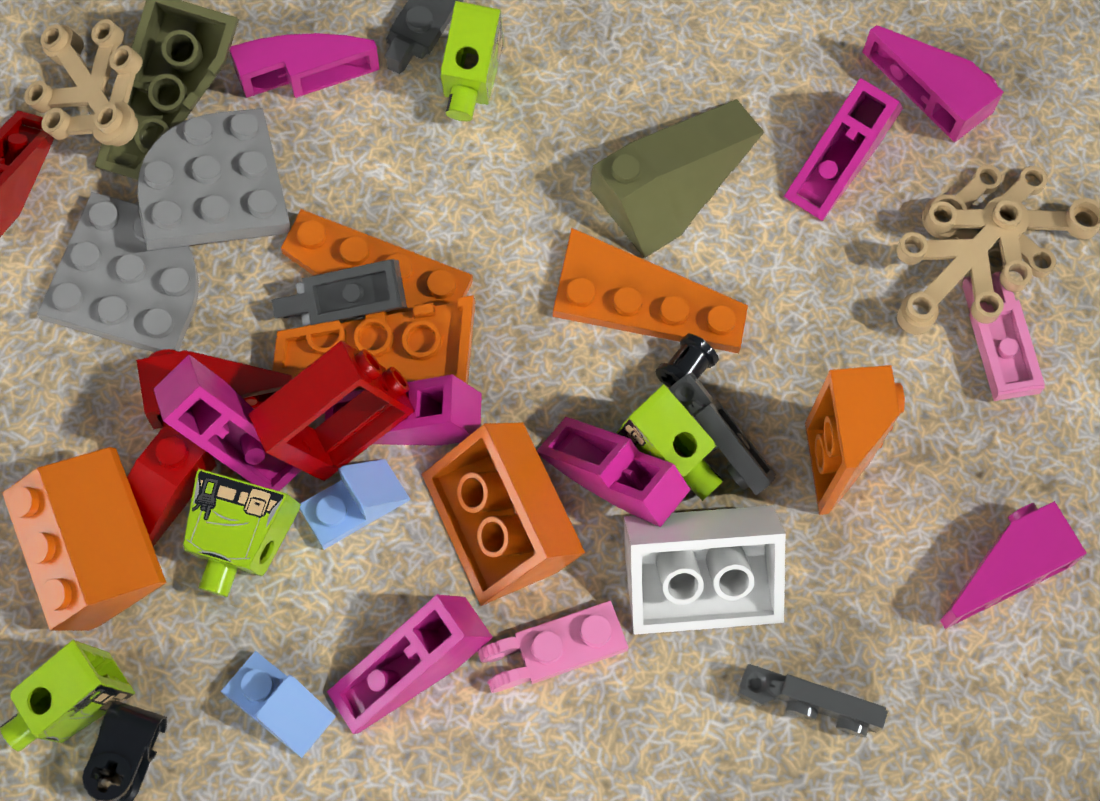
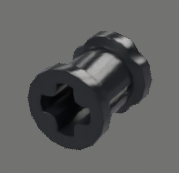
[655,333,719,388]

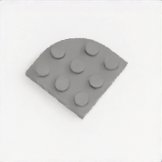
[138,108,290,250]
[37,192,199,352]

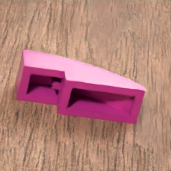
[230,33,380,98]
[537,417,691,527]

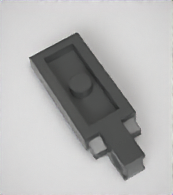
[384,0,463,74]
[271,259,407,326]
[669,372,776,495]
[738,663,888,738]

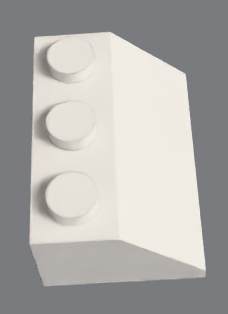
[624,505,785,635]

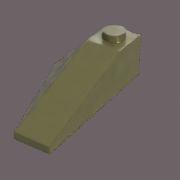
[95,0,239,180]
[590,99,764,258]

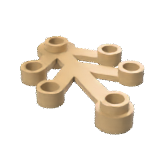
[24,19,142,147]
[922,165,1100,278]
[896,196,1032,335]

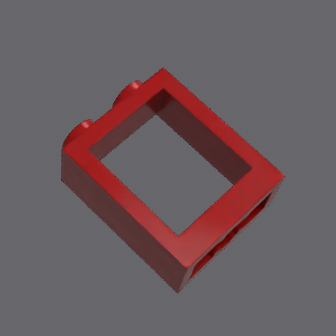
[248,340,415,481]

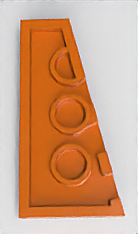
[281,209,473,315]
[553,228,748,353]
[272,295,476,388]

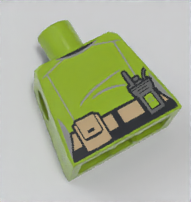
[441,1,504,122]
[616,384,724,501]
[183,468,301,597]
[0,640,136,752]

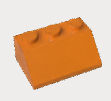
[805,365,905,515]
[421,422,585,606]
[2,447,166,631]

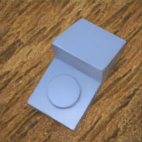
[299,459,410,550]
[221,651,336,758]

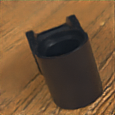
[82,700,167,801]

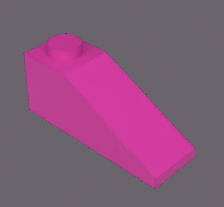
[862,25,1004,142]
[784,78,903,221]
[154,355,302,491]
[325,374,482,446]
[940,501,1087,629]
[327,594,493,734]

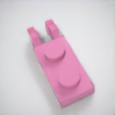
[962,272,1045,401]
[477,601,629,693]

